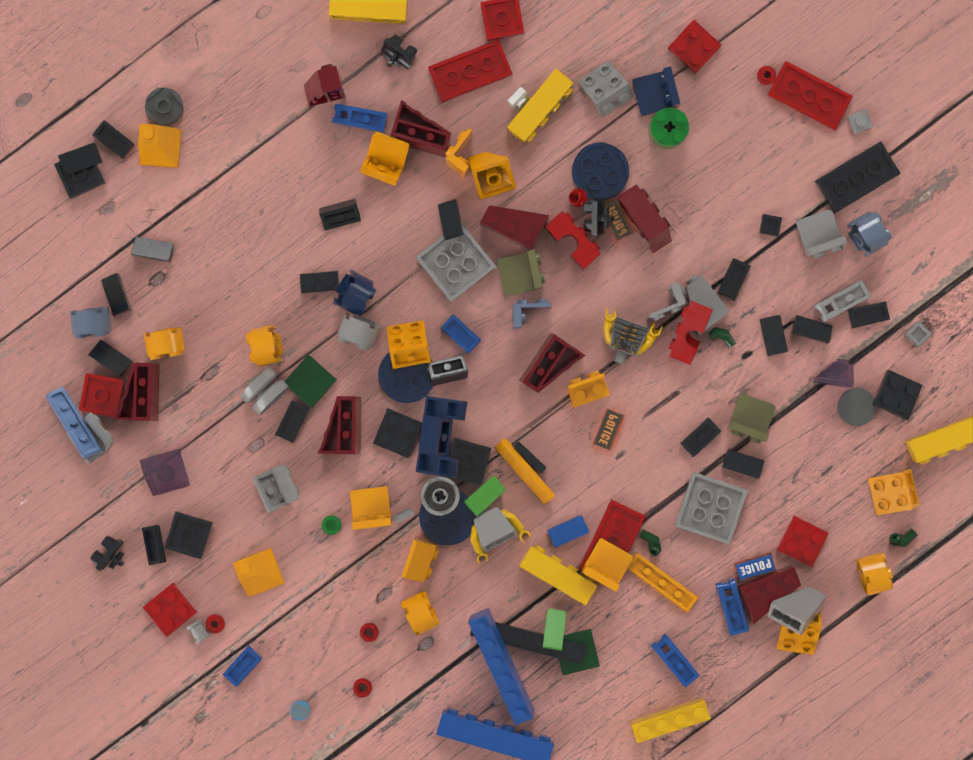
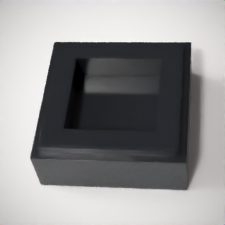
[759,214,782,237]

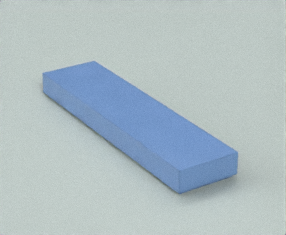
[46,387,101,460]

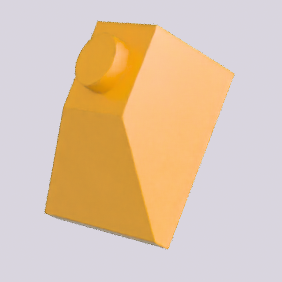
[138,124,182,168]
[467,152,516,200]
[233,548,285,597]

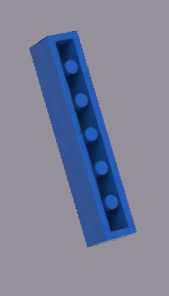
[468,608,535,725]
[436,708,554,760]

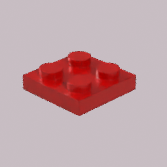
[480,0,525,41]
[668,20,722,74]
[79,373,125,417]
[777,515,829,567]
[142,582,197,637]

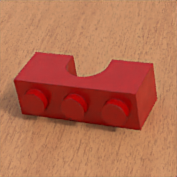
[545,211,601,270]
[668,301,713,365]

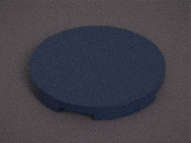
[572,142,629,200]
[378,352,433,403]
[419,490,476,545]

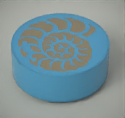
[290,700,310,720]

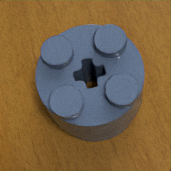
[847,212,892,257]
[70,307,111,338]

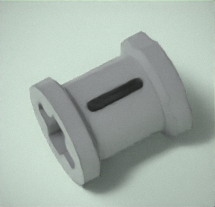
[186,619,211,644]

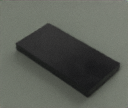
[815,141,901,214]

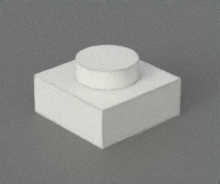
[507,87,530,112]

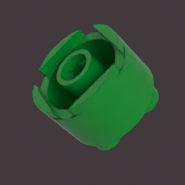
[649,108,689,149]

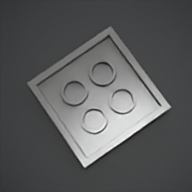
[416,224,496,302]
[674,472,748,545]

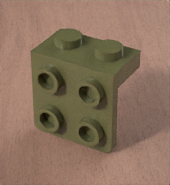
[497,249,545,296]
[727,394,776,444]

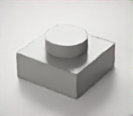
[847,109,873,135]

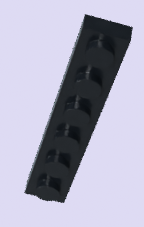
[470,621,586,664]

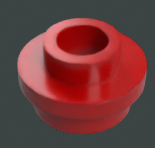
[757,66,776,85]
[569,188,587,208]
[206,614,225,634]
[360,623,379,642]
[353,678,372,698]

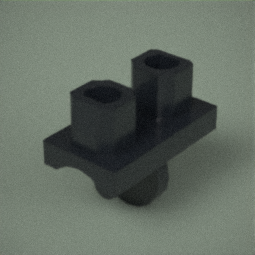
[381,34,417,70]
[583,199,615,236]
[90,535,125,571]

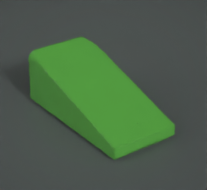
[464,476,506,516]
[542,609,566,651]

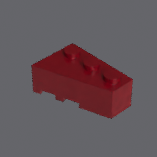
[304,64,346,107]
[390,100,451,158]
[618,184,672,253]
[480,205,549,250]
[519,333,586,393]
[114,363,160,421]
[317,396,361,454]
[737,565,801,624]

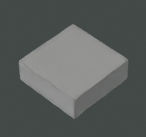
[904,321,932,348]
[394,508,415,523]

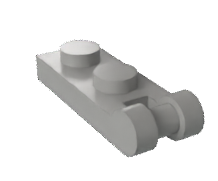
[814,280,871,322]

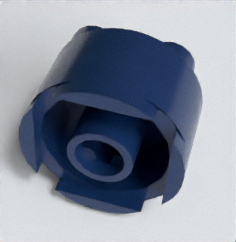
[333,270,376,315]

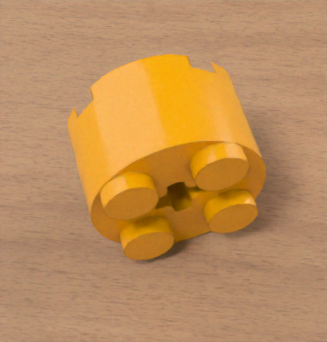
[246,324,283,367]
[143,327,186,360]
[856,552,893,596]
[400,591,440,636]

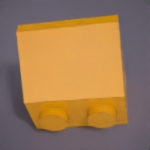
[401,538,439,583]

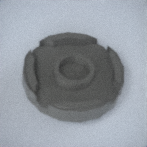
[145,88,184,126]
[837,388,876,426]

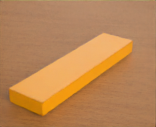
[494,438,555,505]
[627,552,699,613]

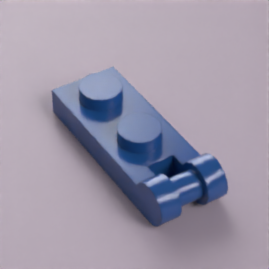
[331,104,388,133]
[715,578,749,636]
[651,633,700,688]

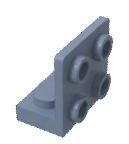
[512,299,552,329]

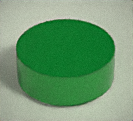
[322,515,341,535]

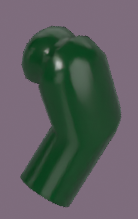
[708,327,736,348]
[889,528,918,547]
[639,529,662,556]

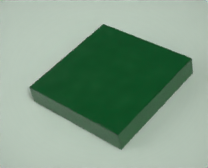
[284,354,337,408]
[559,628,600,675]

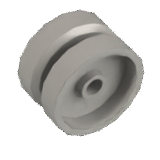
[240,367,289,416]

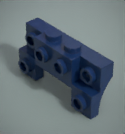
[416,396,467,478]

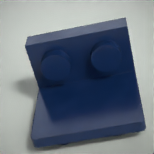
[632,66,680,116]

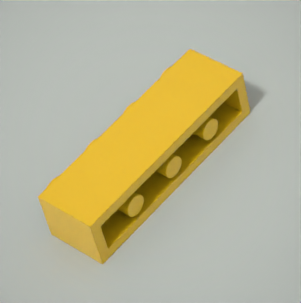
[329,0,408,24]
[507,69,573,144]
[905,416,973,465]
[519,544,598,605]
[630,697,711,743]

